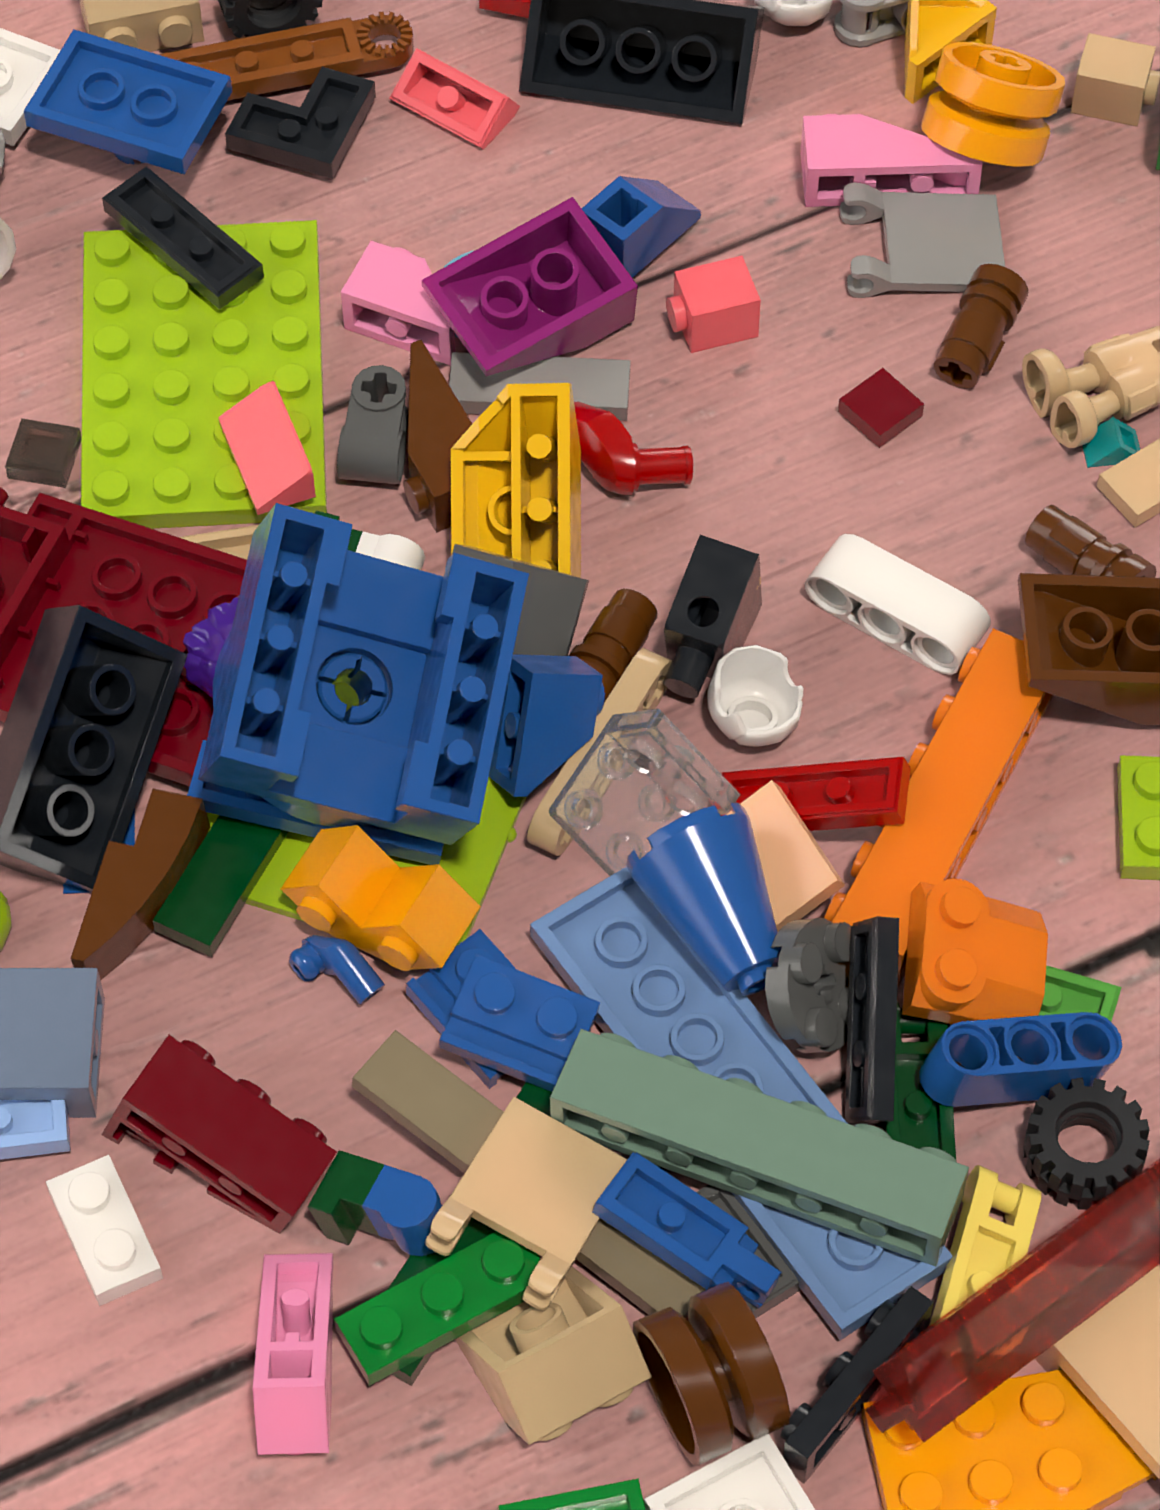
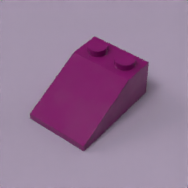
[422,197,638,376]

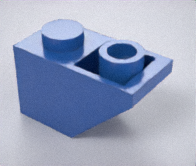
[581,176,701,278]

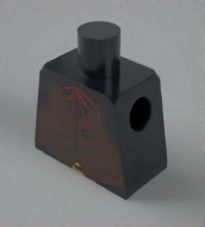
[663,535,762,698]

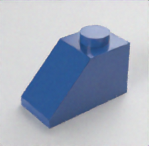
[489,654,605,797]

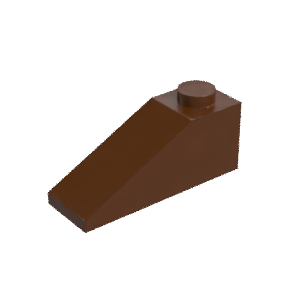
[403,340,472,533]

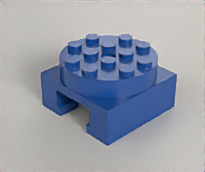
[198,503,529,845]

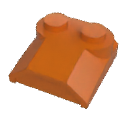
[902,878,1048,1024]

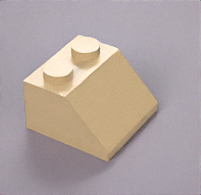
[80,0,204,52]
[456,1267,652,1445]

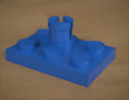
[24,29,232,175]

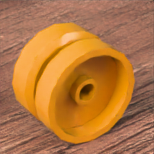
[922,42,1065,167]

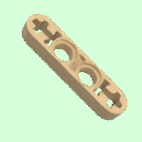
[527,648,672,856]

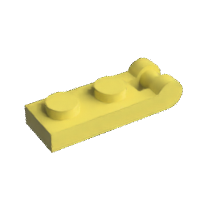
[926,1165,1041,1367]

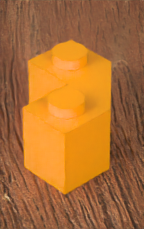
[281,825,481,971]

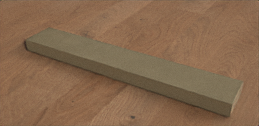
[352,1030,709,1318]

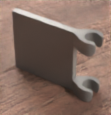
[840,182,1005,298]

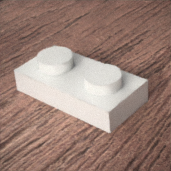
[46,1155,163,1306]

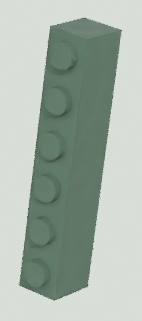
[550,1029,969,1267]

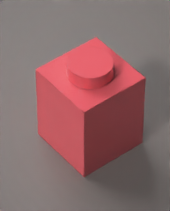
[666,255,761,353]

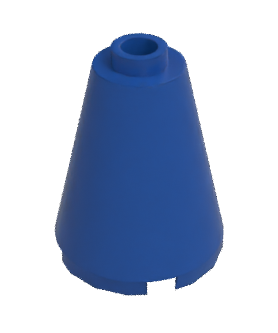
[626,803,782,996]

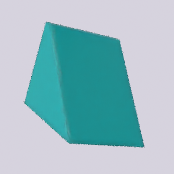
[1082,417,1141,468]

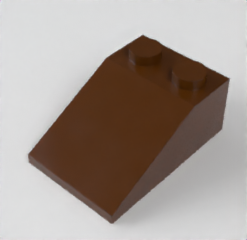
[1018,573,1160,725]

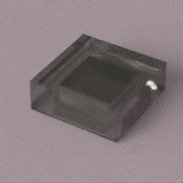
[5,418,82,488]

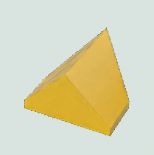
[905,0,997,104]

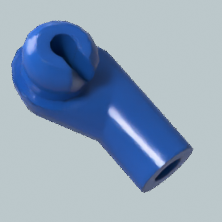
[289,935,385,1005]

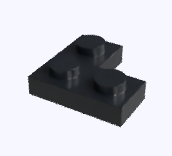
[225,67,376,179]

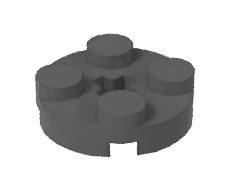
[765,918,851,1053]

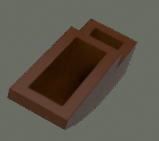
[70,788,210,980]

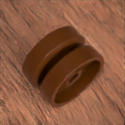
[633,1282,790,1465]

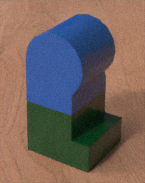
[307,1150,443,1256]

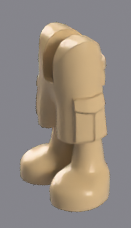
[1022,325,1160,448]

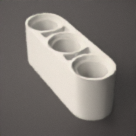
[805,534,991,675]

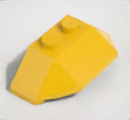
[451,383,581,578]

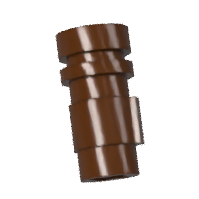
[934,264,1029,389]
[1025,504,1157,578]
[568,588,658,702]

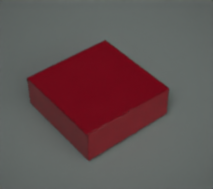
[838,368,924,448]

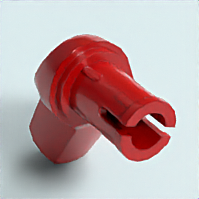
[574,401,693,496]

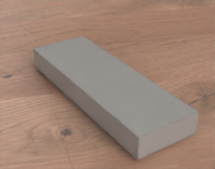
[449,352,630,421]

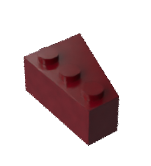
[101,1035,337,1234]

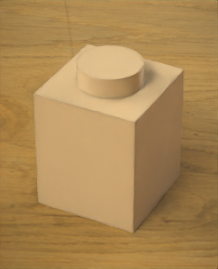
[1071,33,1160,127]

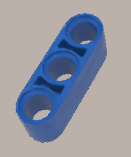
[919,1012,1122,1107]

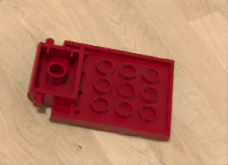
[0,487,247,786]

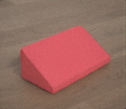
[389,48,520,150]
[218,381,316,515]

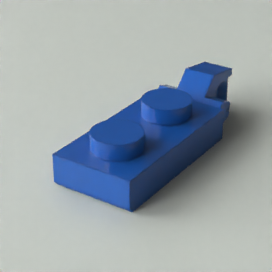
[592,1152,781,1309]

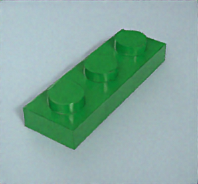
[334,1231,541,1386]

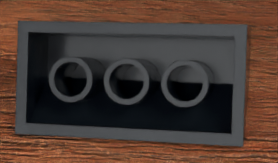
[519,0,765,124]
[0,605,187,892]

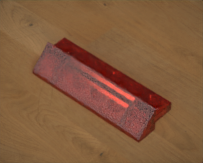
[865,1158,1160,1443]

